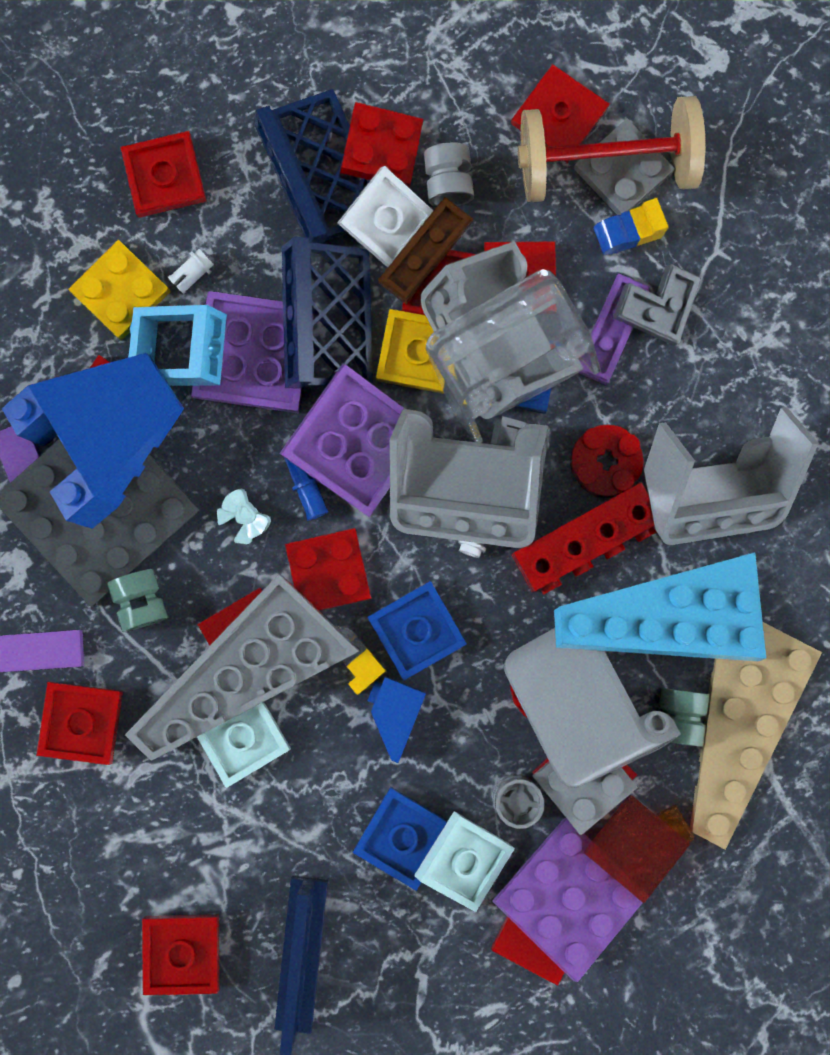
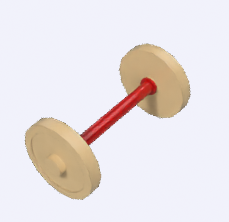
[518,96,706,202]

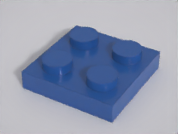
[367,581,467,681]
[353,786,448,891]

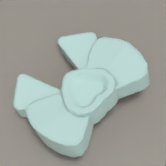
[217,488,271,544]

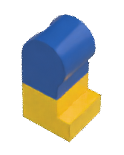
[593,198,668,255]

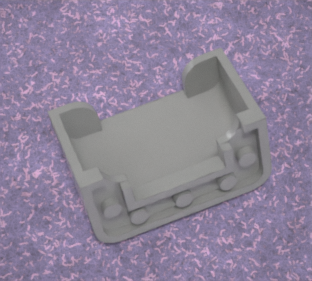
[421,241,583,419]

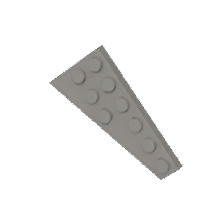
[125,574,360,761]

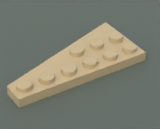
[689,622,822,850]

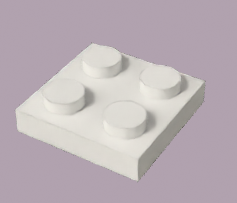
[337,166,434,267]

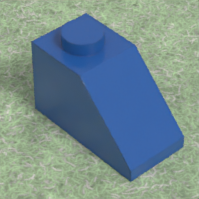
[368,676,426,763]

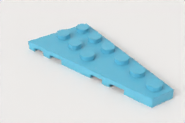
[554,552,766,662]

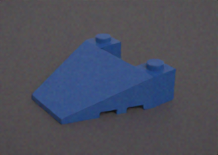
[2,353,184,529]

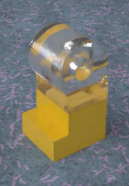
[336,626,387,695]

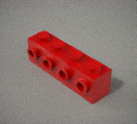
[511,482,657,595]

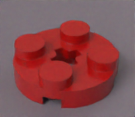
[570,424,644,497]

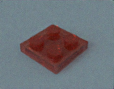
[583,795,690,903]

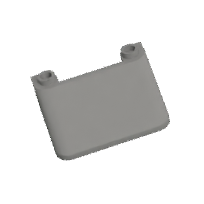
[390,409,549,548]
[504,628,681,788]

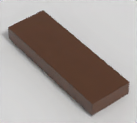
[378,197,473,305]

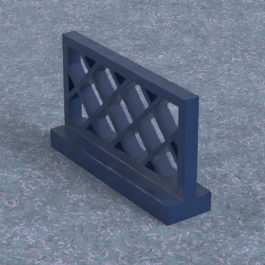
[255,89,370,244]
[281,236,373,389]
[274,876,328,1055]

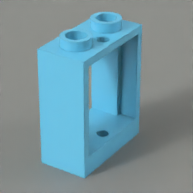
[128,305,227,386]

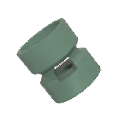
[107,569,169,632]
[658,688,709,746]

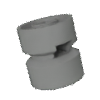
[424,142,474,207]
[493,774,544,829]

